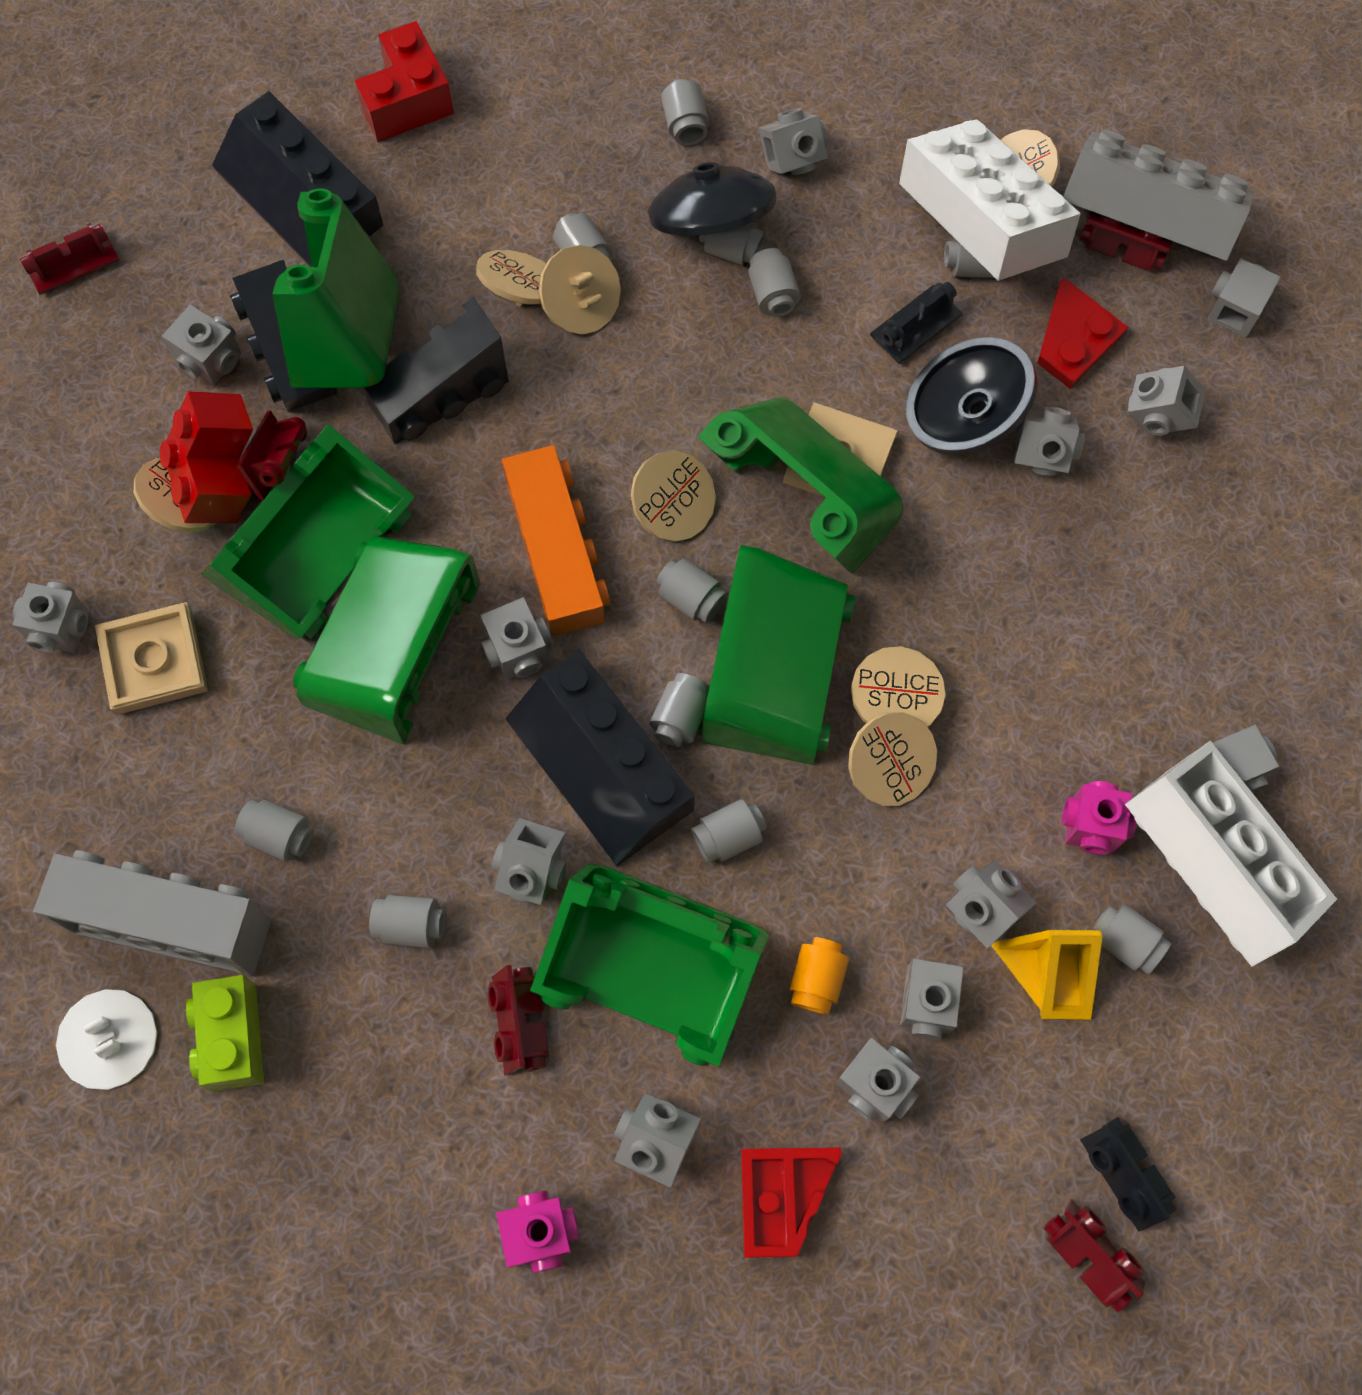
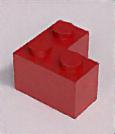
[354,21,454,142]
[160,391,253,523]

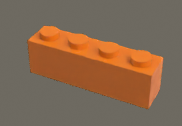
[501,445,611,637]

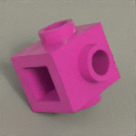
[1062,781,1136,855]
[496,1191,580,1274]

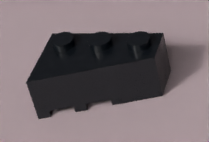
[230,260,337,412]
[363,297,509,444]

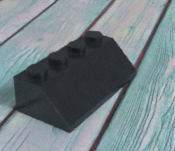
[212,91,384,267]
[505,649,694,867]

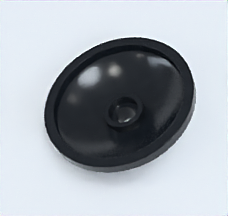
[648,162,777,236]
[906,337,1037,455]

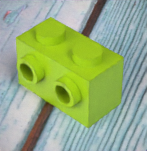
[186,975,264,1092]

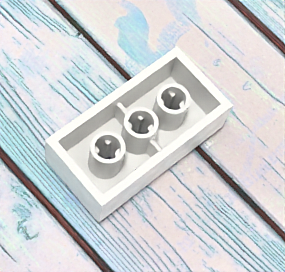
[899,119,1081,281]
[1125,741,1337,967]

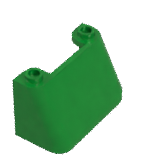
[272,188,400,388]
[698,397,904,574]
[201,424,415,640]
[293,536,480,745]
[702,545,855,765]
[530,864,769,1067]

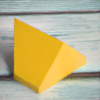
[991,930,1103,1020]

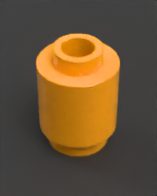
[789,937,850,1015]

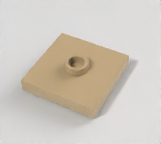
[783,402,897,497]
[95,602,208,715]

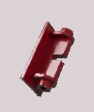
[1079,211,1172,271]
[20,223,120,295]
[237,410,307,502]
[488,965,549,1076]
[1043,1199,1145,1312]

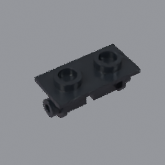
[870,282,963,364]
[1080,1117,1178,1232]

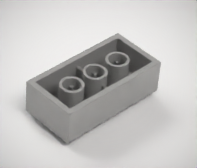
[1063,130,1254,261]
[33,850,271,977]

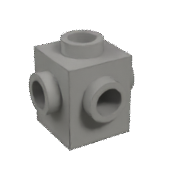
[758,108,829,175]
[161,305,242,385]
[1127,366,1206,436]
[1013,407,1085,476]
[12,582,90,654]
[480,597,553,680]
[492,818,567,905]
[946,860,1036,949]
[835,1038,920,1123]
[614,1093,701,1188]

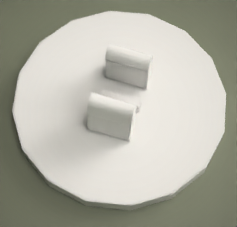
[56,989,158,1090]

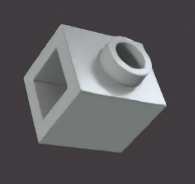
[1207,258,1280,338]
[1213,724,1280,794]
[900,959,963,1040]

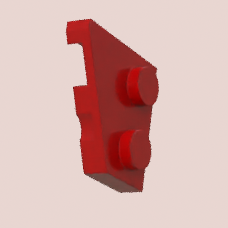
[1037,278,1128,390]
[741,1147,841,1258]

